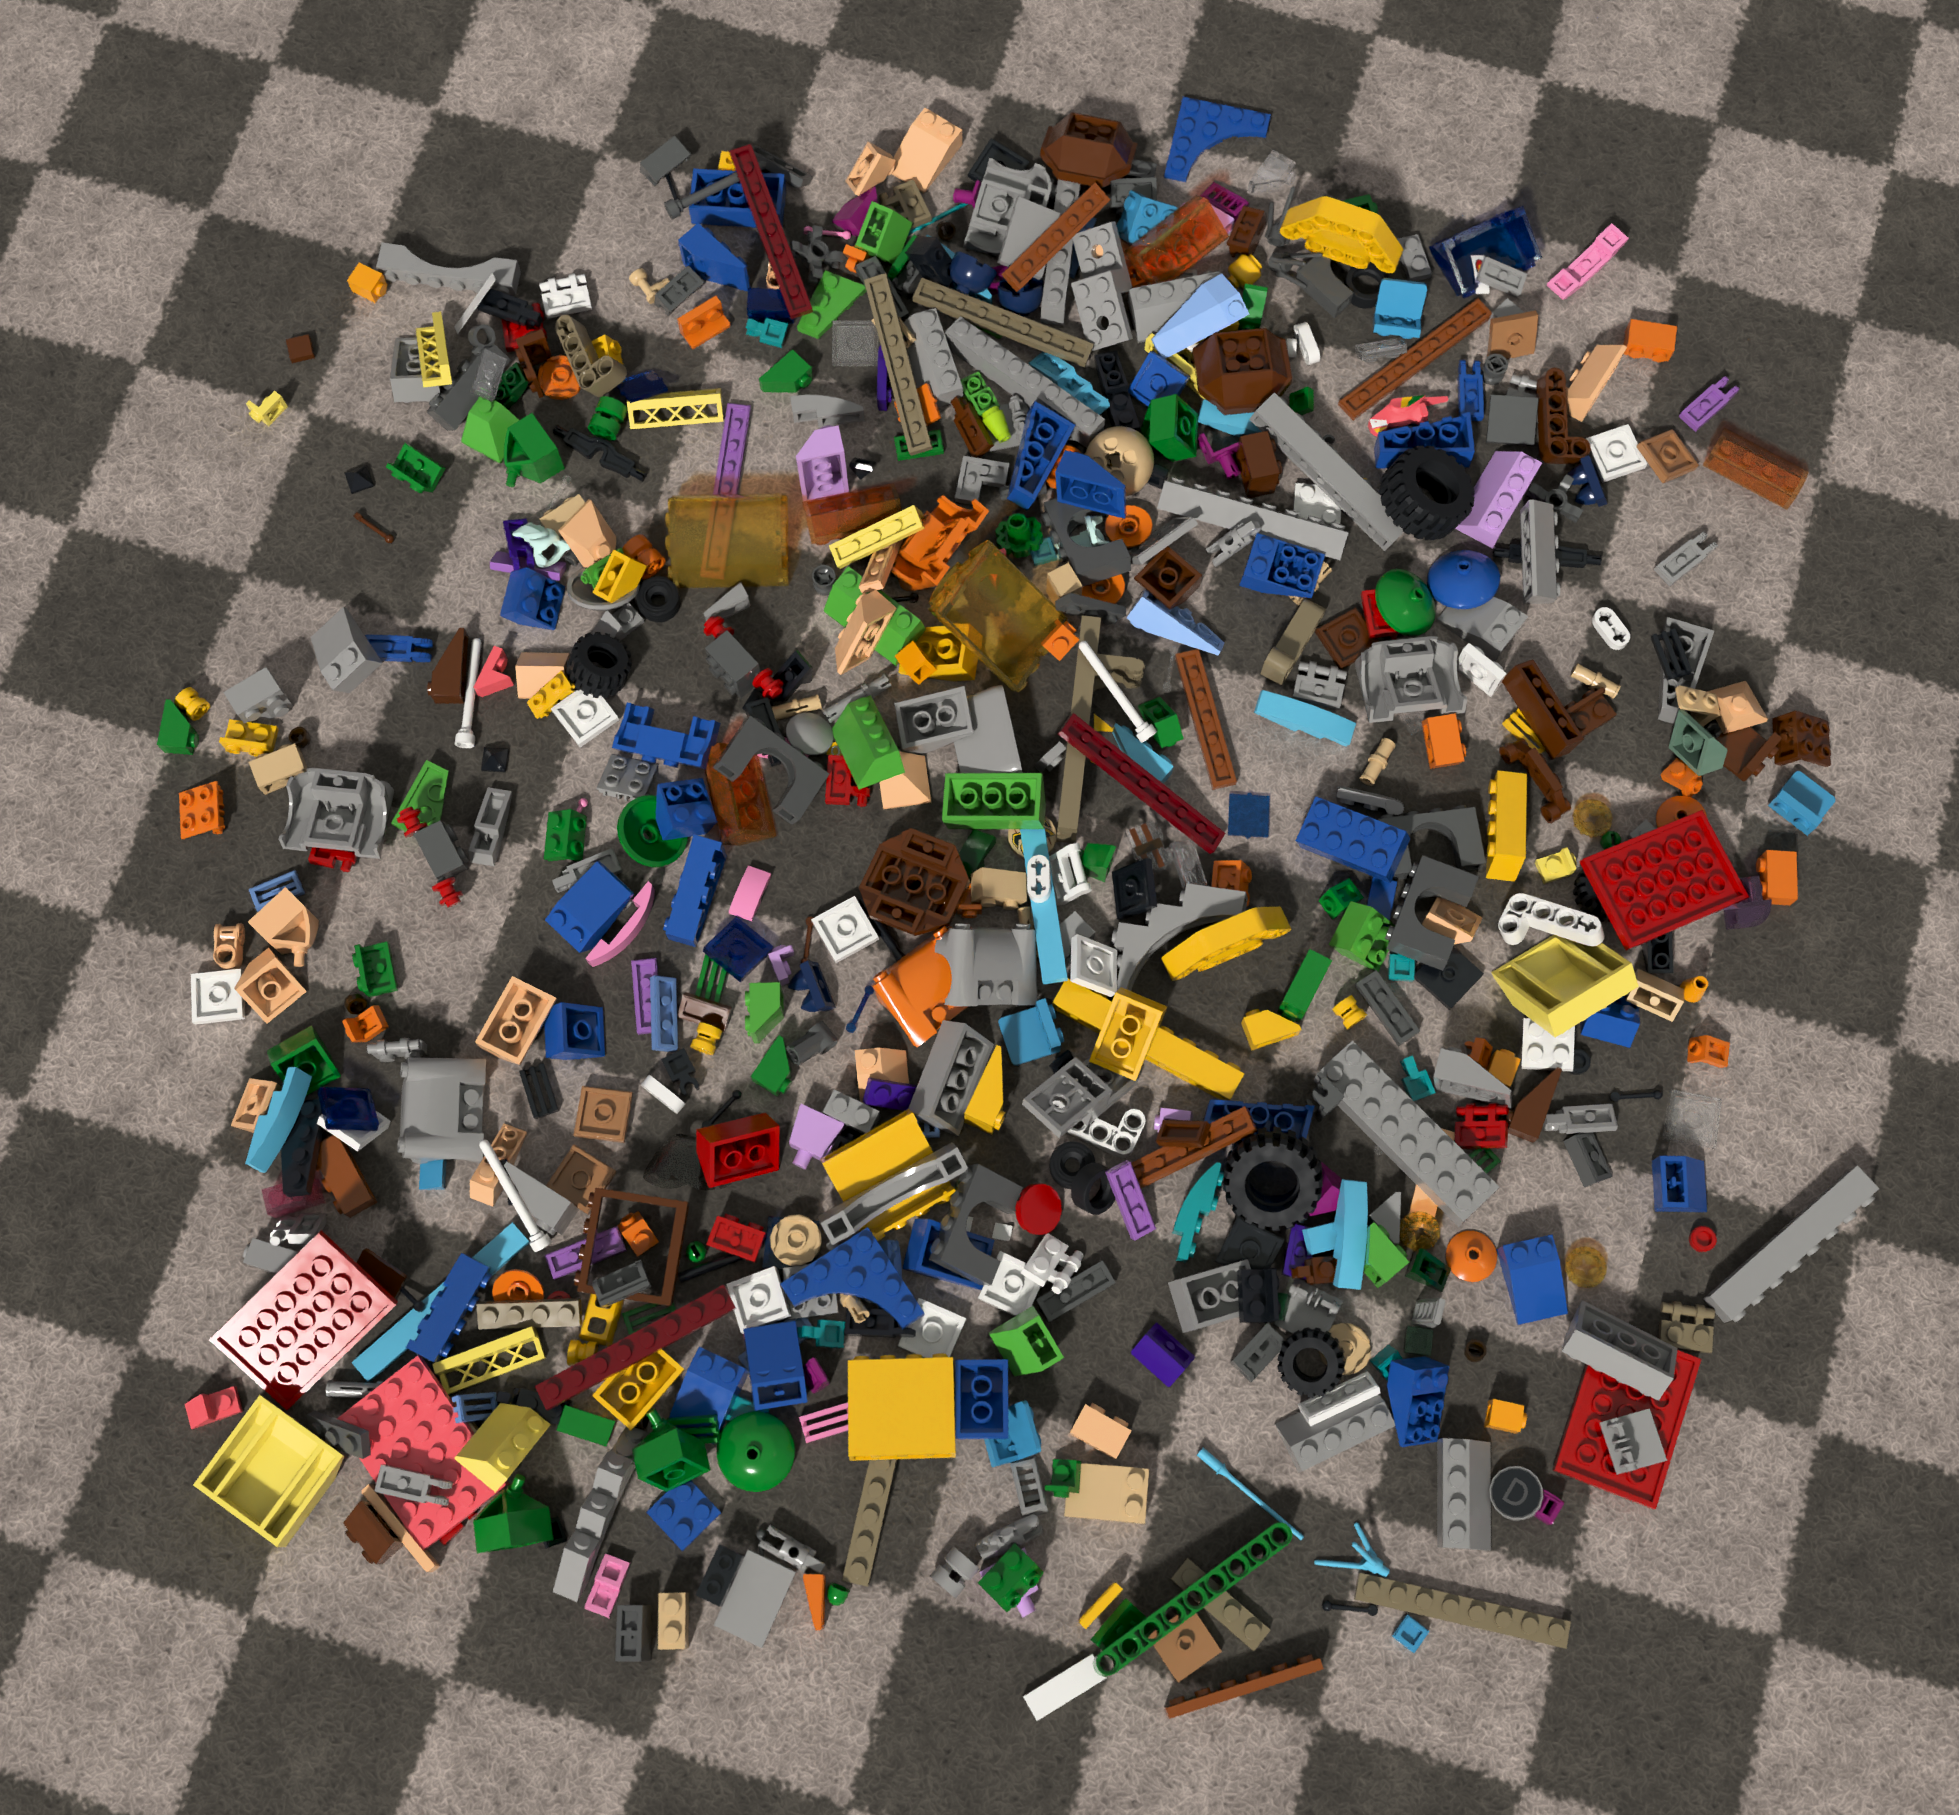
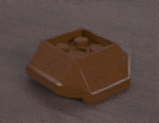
[1040,112,1138,188]
[1192,328,1292,415]
[859,828,970,936]

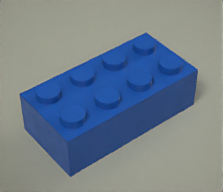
[689,168,786,228]
[1295,796,1410,883]

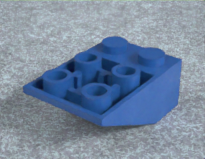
[678,223,750,292]
[1239,533,1325,598]
[743,1321,808,1410]
[1387,1356,1449,1447]

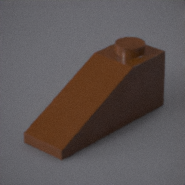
[427,628,469,704]
[1504,1067,1562,1143]

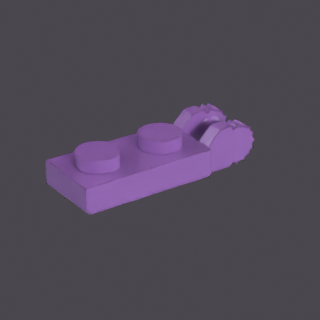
[1678,376,1740,432]

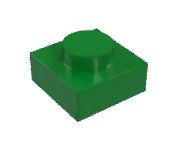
[1289,387,1314,416]

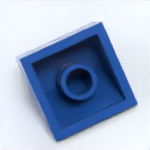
[544,1002,605,1060]

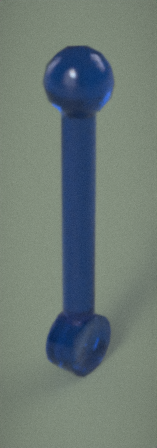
[846,985,874,1033]

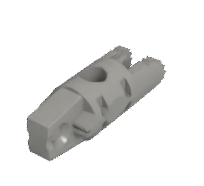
[1206,521,1262,567]
[976,1514,1043,1561]
[758,1525,826,1574]

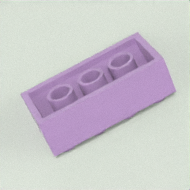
[796,425,849,502]
[1455,451,1542,549]

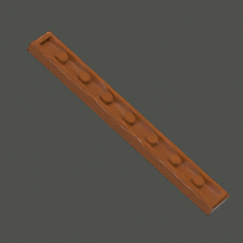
[1338,298,1492,421]

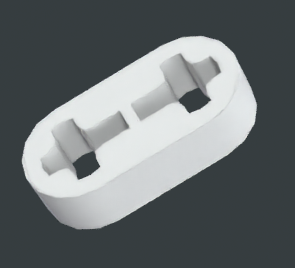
[1294,322,1320,365]
[1592,607,1630,650]
[1027,855,1051,903]
[641,1075,685,1114]

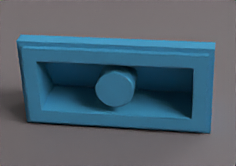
[419,1159,447,1190]

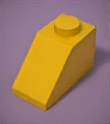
[593,549,647,603]
[1241,1009,1301,1051]

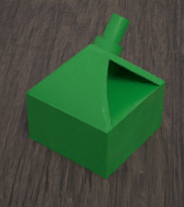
[1140,394,1198,462]
[504,413,565,487]
[632,1408,711,1492]
[473,1474,553,1554]

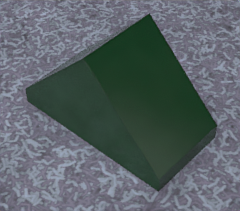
[1405,1248,1451,1292]

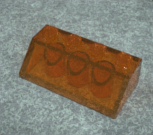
[1124,194,1229,285]
[1703,428,1808,510]
[802,483,902,545]
[704,743,777,846]

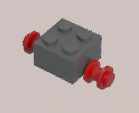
[703,616,783,699]
[396,806,469,908]

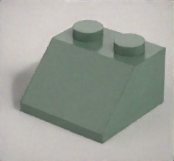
[1669,709,1728,776]

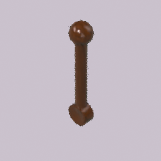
[353,512,394,544]
[800,917,814,964]

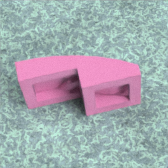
[729,865,771,921]
[584,1554,630,1618]

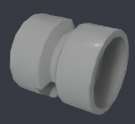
[930,1547,980,1598]

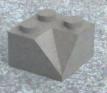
[223,667,294,723]

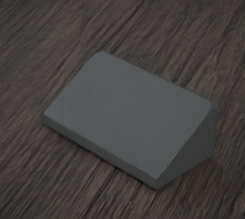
[1564,1132,1613,1187]

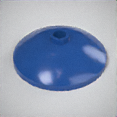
[1427,550,1500,609]

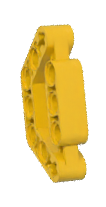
[1280,196,1403,273]
[1161,906,1292,981]

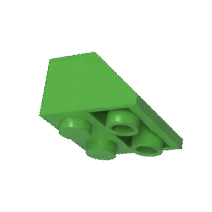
[854,201,912,265]
[1329,901,1395,971]
[745,982,784,1043]
[1363,1222,1409,1288]
[988,1306,1064,1376]

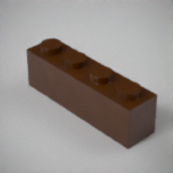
[1502,659,1584,760]

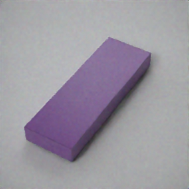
[490,551,566,581]
[631,958,658,1035]
[1105,1160,1156,1241]
[545,1226,627,1280]

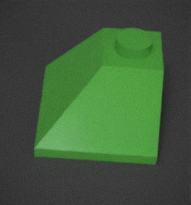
[461,394,519,464]

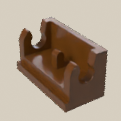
[1227,206,1266,258]

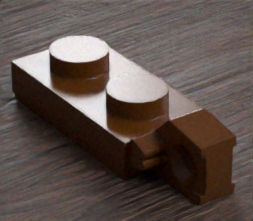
[951,396,994,458]
[1291,1256,1337,1285]

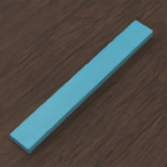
[1020,828,1068,985]
[351,1222,530,1383]

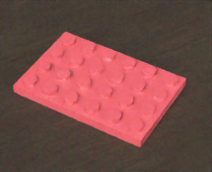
[337,1356,509,1550]

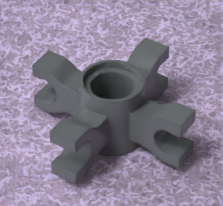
[790,225,844,284]
[1526,474,1583,523]

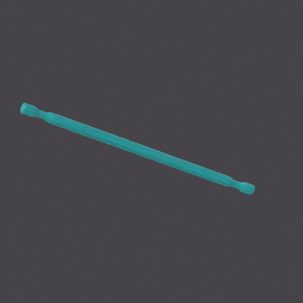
[908,203,968,236]

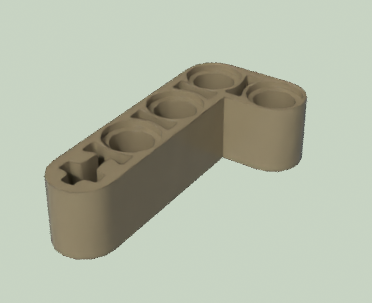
[555,315,627,397]
[1261,598,1326,686]

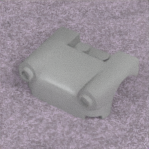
[963,158,1057,257]
[1355,636,1467,723]
[279,768,394,859]
[935,923,1037,1006]
[397,1057,486,1164]

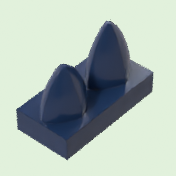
[1567,455,1608,507]
[788,960,836,1012]

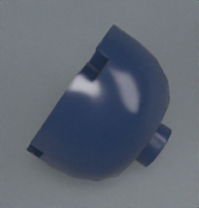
[950,251,997,295]
[998,277,1043,317]

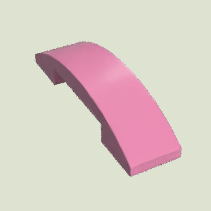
[1547,224,1629,300]
[585,881,655,967]

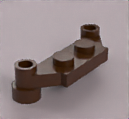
[1499,738,1571,824]

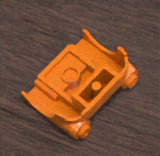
[891,495,989,592]
[872,925,968,1047]

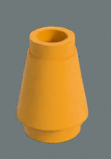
[1680,976,1708,1002]

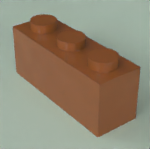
[316,1135,377,1218]

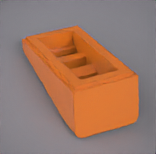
[803,1574,826,1630]

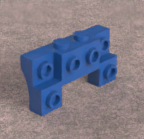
[612,702,721,769]

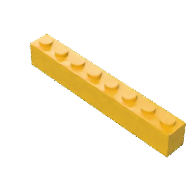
[1052,978,1244,1101]

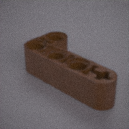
[1536,368,1591,464]

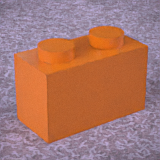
[1623,319,1677,362]
[1421,713,1466,769]
[1756,850,1798,906]

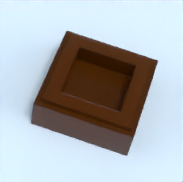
[286,334,315,363]

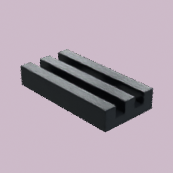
[1651,628,1692,680]
[519,1063,559,1119]

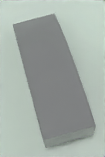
[790,395,865,428]
[468,787,512,867]

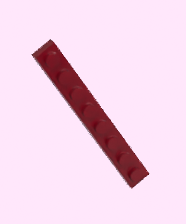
[729,144,813,319]
[1058,713,1226,854]
[535,1285,737,1410]

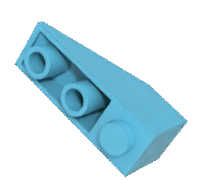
[1113,723,1174,784]

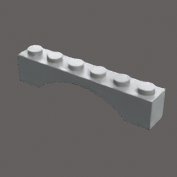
[376,243,521,296]
[817,1142,968,1245]

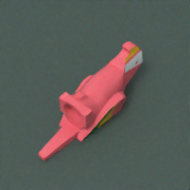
[1368,395,1448,437]

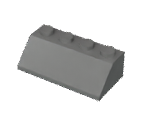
[1128,271,1220,343]
[903,308,963,408]
[1520,500,1560,604]
[908,1020,994,1136]
[1562,1300,1678,1401]
[1275,1394,1395,1473]
[1437,1438,1491,1551]

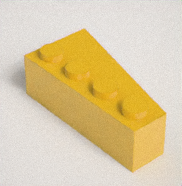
[1486,770,1527,882]

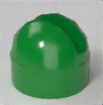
[1600,831,1621,850]
[686,1241,707,1262]
[827,1583,850,1606]

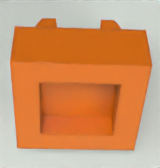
[842,244,871,273]
[1464,1037,1493,1070]

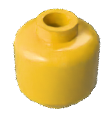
[1228,254,1262,289]

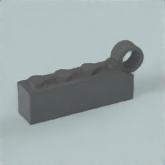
[426,324,511,431]

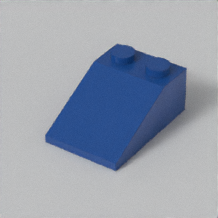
[1055,450,1126,519]
[545,861,634,953]
[902,1219,995,1290]
[1496,1234,1568,1325]
[669,1347,749,1445]
[955,1359,1009,1439]

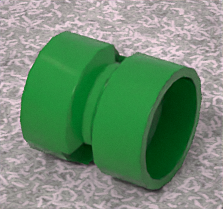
[588,396,628,441]

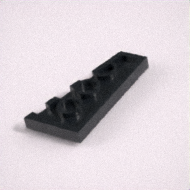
[281,1098,329,1197]

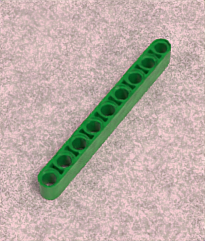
[1093,1523,1292,1677]

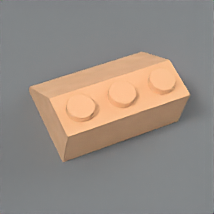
[1566,345,1627,422]
[835,589,896,675]
[475,976,557,1065]

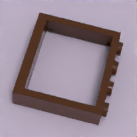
[574,1188,690,1306]

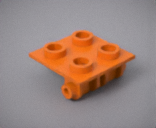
[179,781,225,839]

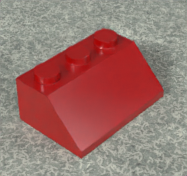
[696,1112,780,1188]

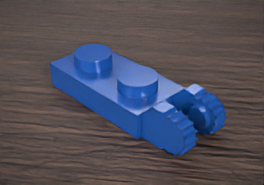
[1458,360,1484,421]
[365,634,433,662]

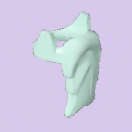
[1053,515,1110,561]
[512,522,571,568]

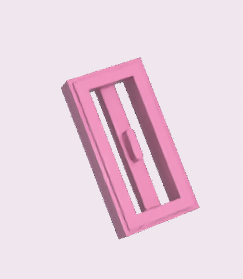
[799,1402,848,1443]

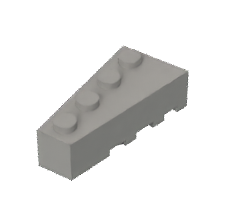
[1658,617,1714,724]

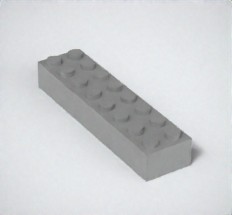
[1314,1040,1499,1227]

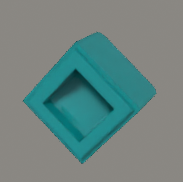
[1370,1345,1403,1382]

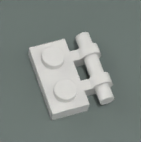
[539,273,592,319]
[1021,1233,1084,1294]

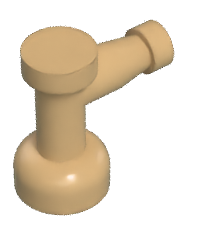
[629,268,670,304]

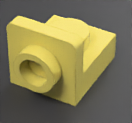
[246,391,288,426]
[1535,847,1577,884]

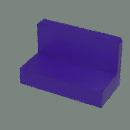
[1131,1322,1196,1387]

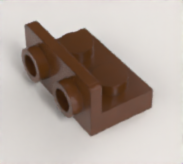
[1564,687,1617,737]

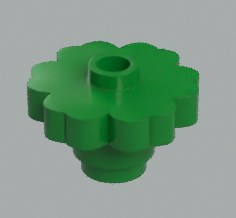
[995,513,1043,558]

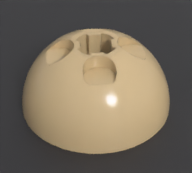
[1085,426,1154,496]

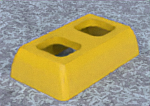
[579,1294,625,1346]

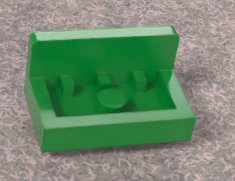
[386,443,446,493]
[544,809,587,862]
[352,942,398,998]
[978,1543,1044,1612]
[1090,1598,1156,1659]

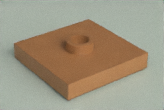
[1487,310,1538,359]
[1636,429,1699,483]
[574,1086,633,1143]
[546,1144,617,1215]
[1148,1605,1222,1683]

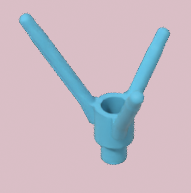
[1314,1522,1390,1578]

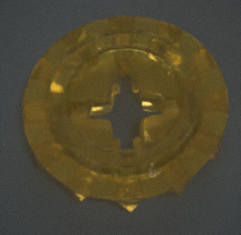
[1572,799,1612,838]
[1399,1211,1440,1252]
[1564,1246,1607,1288]

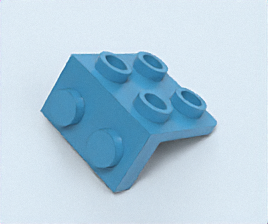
[1117,190,1180,252]
[1373,278,1427,339]
[1768,771,1835,836]
[998,998,1064,1066]
[984,1400,1041,1468]

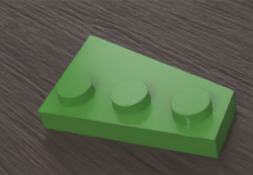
[797,270,867,339]
[391,760,449,832]

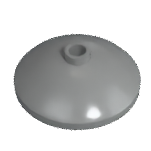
[567,567,640,611]

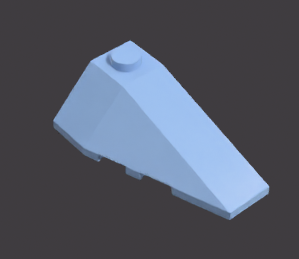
[1151,273,1249,359]
[1127,589,1224,655]

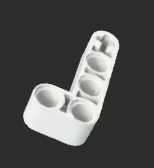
[1498,893,1605,946]
[1053,1101,1146,1158]

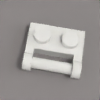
[1049,843,1092,906]

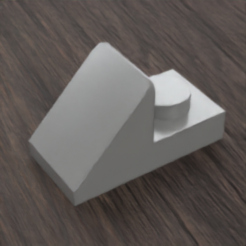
[592,602,644,641]

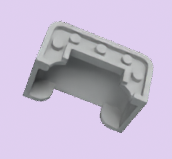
[954,685,1022,773]

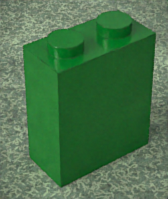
[1277,949,1332,1023]

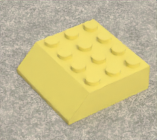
[1491,935,1639,1037]
[193,1395,344,1547]

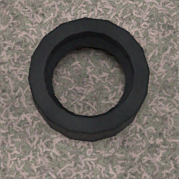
[1344,262,1389,308]
[1071,1163,1116,1215]

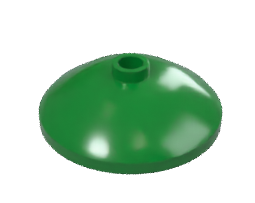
[1375,569,1436,637]
[617,795,688,867]
[716,1411,795,1492]

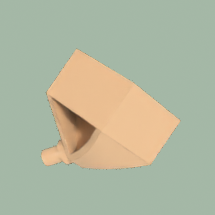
[248,887,319,967]

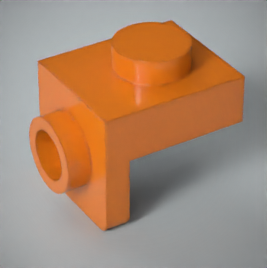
[1041,619,1079,661]
[1661,758,1703,797]
[957,883,982,918]
[342,1005,389,1042]
[617,1211,659,1257]

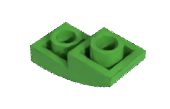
[960,371,1000,417]

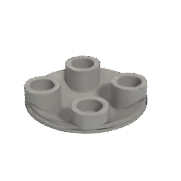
[786,713,834,755]

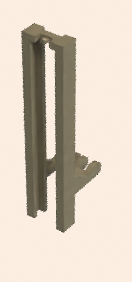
[1056,615,1145,843]

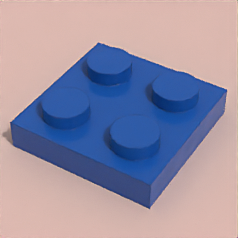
[1128,351,1190,406]
[646,1480,722,1551]

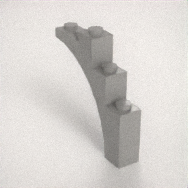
[1112,883,1248,991]
[553,1427,649,1602]

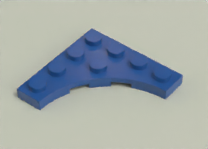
[1164,97,1271,182]
[780,1227,925,1329]

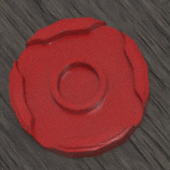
[1015,1183,1062,1235]

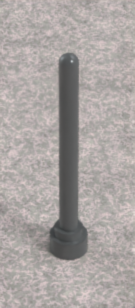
[664,160,766,220]

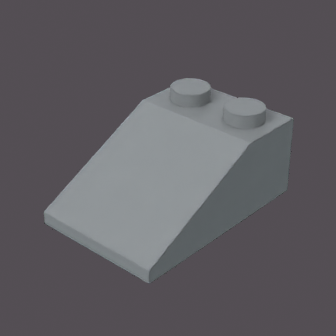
[390,337,443,403]
[1436,597,1528,662]
[311,607,382,693]
[894,686,974,755]
[1433,1047,1512,1108]
[504,1162,579,1236]
[1168,1259,1251,1333]

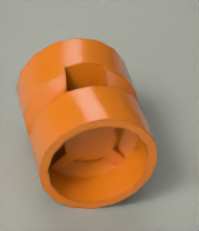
[622,534,666,580]

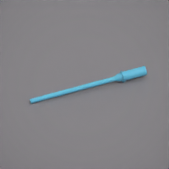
[1197,1447,1304,1540]

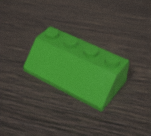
[823,566,926,666]
[832,695,905,790]
[942,773,1046,829]

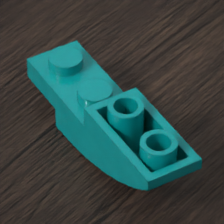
[1172,1162,1224,1263]

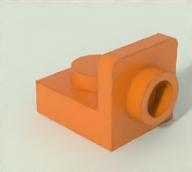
[1687,1035,1730,1068]

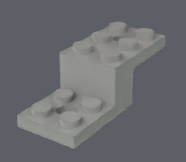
[1071,221,1133,351]
[1022,1056,1139,1138]

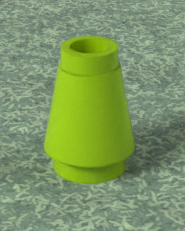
[982,406,1012,443]

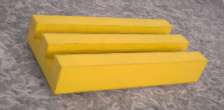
[1502,708,1545,753]
[1078,1582,1123,1629]

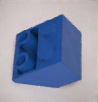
[500,567,566,630]
[656,778,717,841]
[1580,995,1640,1048]
[1652,1156,1707,1212]

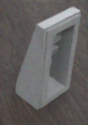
[703,583,751,621]
[1411,1298,1446,1330]
[1010,1457,1049,1518]

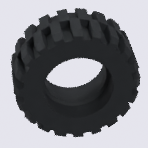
[1380,446,1474,540]
[1223,1127,1323,1231]

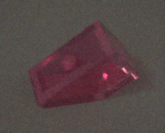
[262,1179,325,1218]

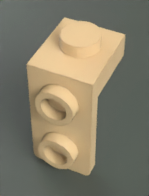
[1675,685,1720,726]

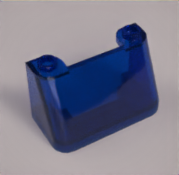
[1429,206,1542,299]

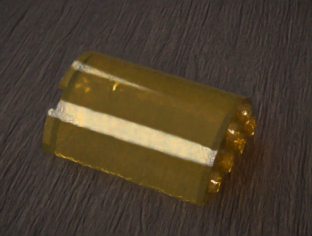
[665,493,789,588]
[928,540,1068,692]

